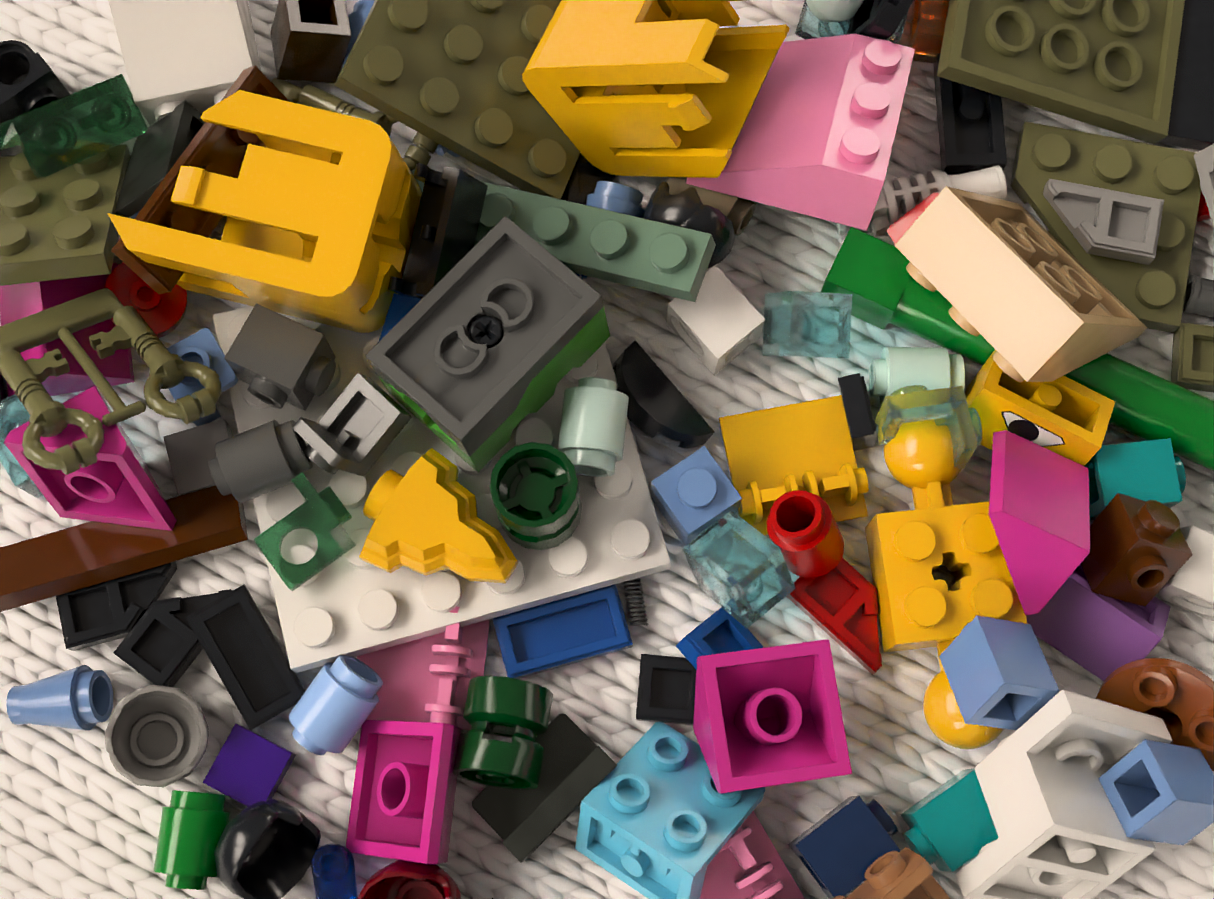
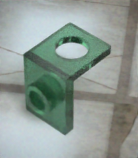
[254,472,356,591]

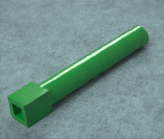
[818,227,1214,471]

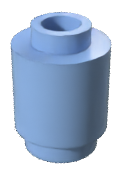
[289,655,383,755]

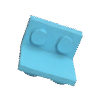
[575,722,765,899]

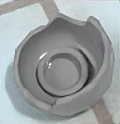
[105,685,209,787]

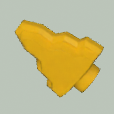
[359,448,518,583]

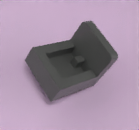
[293,373,412,476]

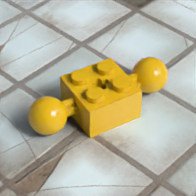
[865,410,1027,749]

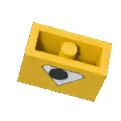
[954,350,1115,466]

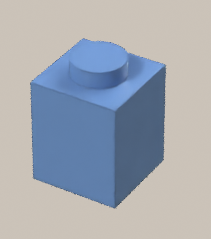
[650,445,742,547]
[939,615,1060,730]
[1098,739,1214,845]

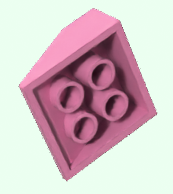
[686,34,915,231]

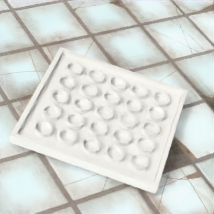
[212,265,671,673]

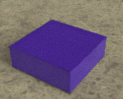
[202,723,296,807]

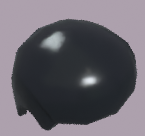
[643,181,735,269]
[214,799,321,899]

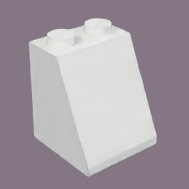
[108,0,261,126]

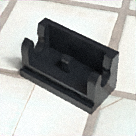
[388,163,488,299]

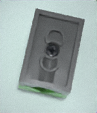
[365,216,610,473]

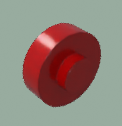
[104,262,187,338]

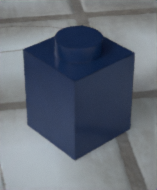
[788,796,901,899]

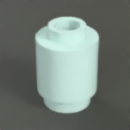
[869,346,965,410]
[558,377,629,477]

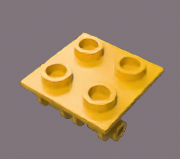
[719,395,869,540]

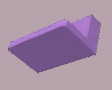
[1026,564,1171,681]

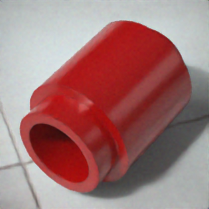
[767,490,844,578]

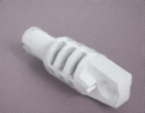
[836,165,1007,237]

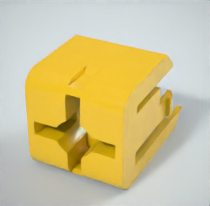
[522,0,790,178]
[108,90,422,333]

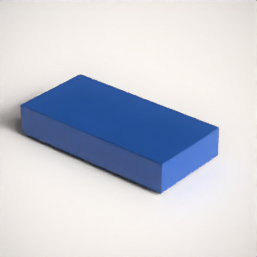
[492,584,633,679]

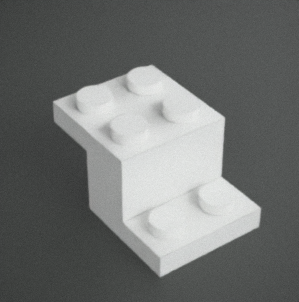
[956,689,1173,899]

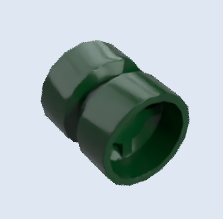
[489,442,582,550]
[453,676,553,790]

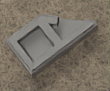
[1043,178,1164,265]

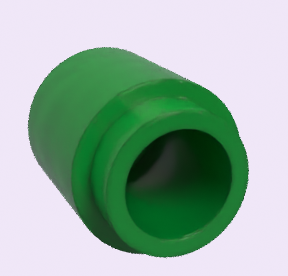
[153,790,230,890]

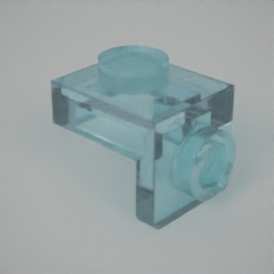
[874,385,982,469]

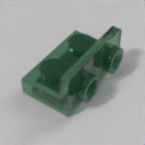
[0,74,147,178]

